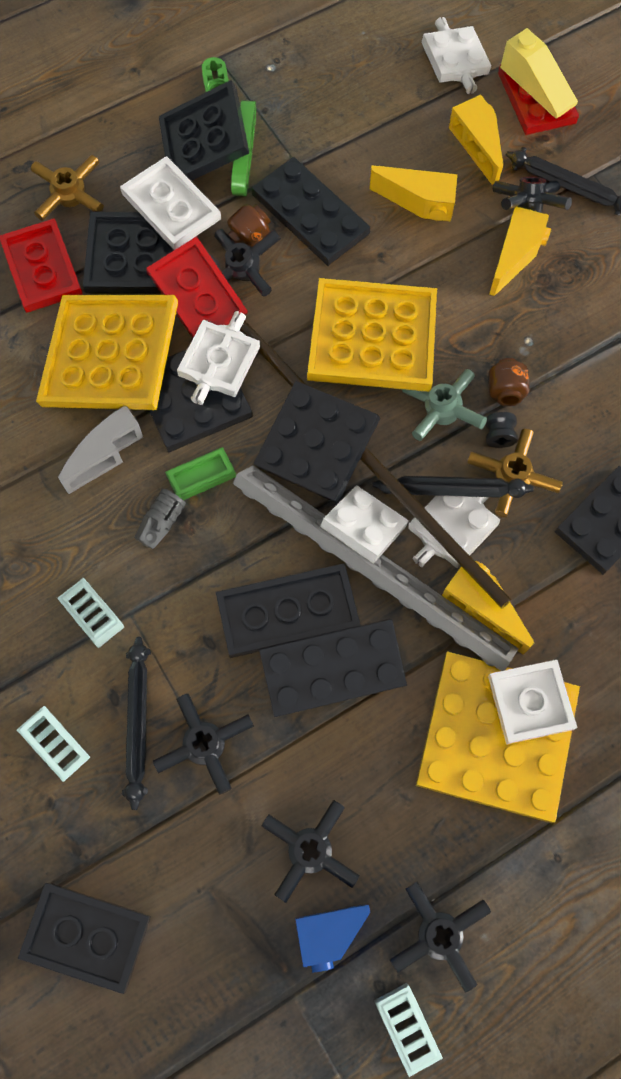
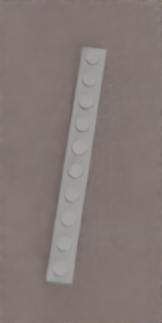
[233,465,518,671]

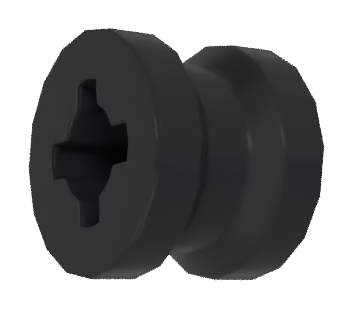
[485,412,518,448]

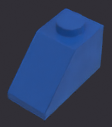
[295,904,370,973]

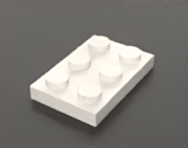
[120,156,221,250]

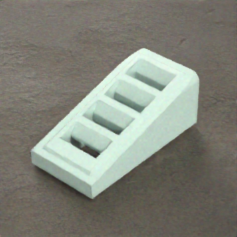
[57,578,124,648]
[17,706,90,782]
[374,983,443,1077]

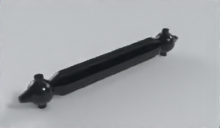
[506,147,621,216]
[372,476,534,498]
[122,637,151,810]

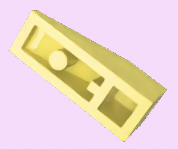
[500,28,578,119]

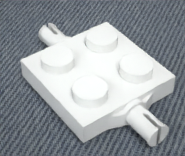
[421,17,491,94]
[177,311,260,405]
[408,496,500,568]

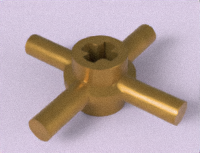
[31,155,104,221]
[467,429,563,517]

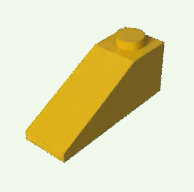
[449,95,503,186]
[369,165,458,221]
[489,207,551,296]
[442,561,534,655]

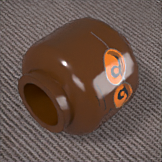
[227,204,271,247]
[488,358,530,406]

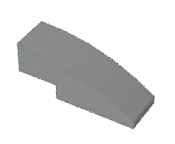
[58,406,143,494]

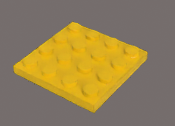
[307,278,437,392]
[36,295,178,410]
[415,651,580,823]

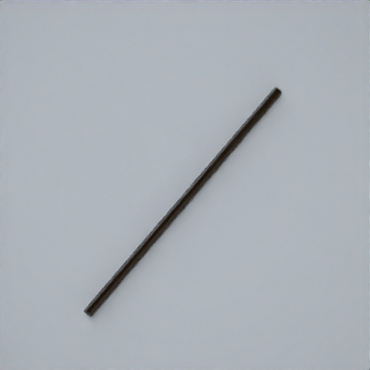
[240,320,512,609]

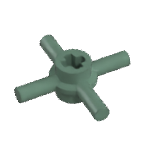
[402,369,487,441]

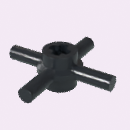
[492,177,572,212]
[214,229,281,297]
[153,693,254,795]
[261,800,360,903]
[390,881,491,993]

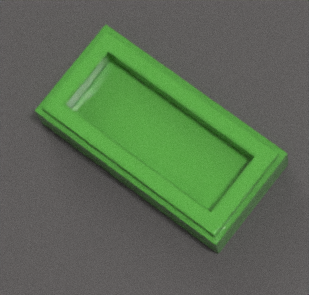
[165,447,236,500]

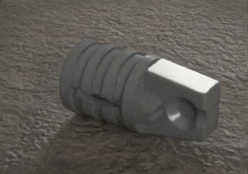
[134,489,186,549]

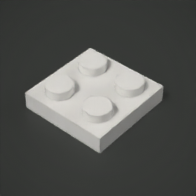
[320,485,409,564]
[488,660,577,744]

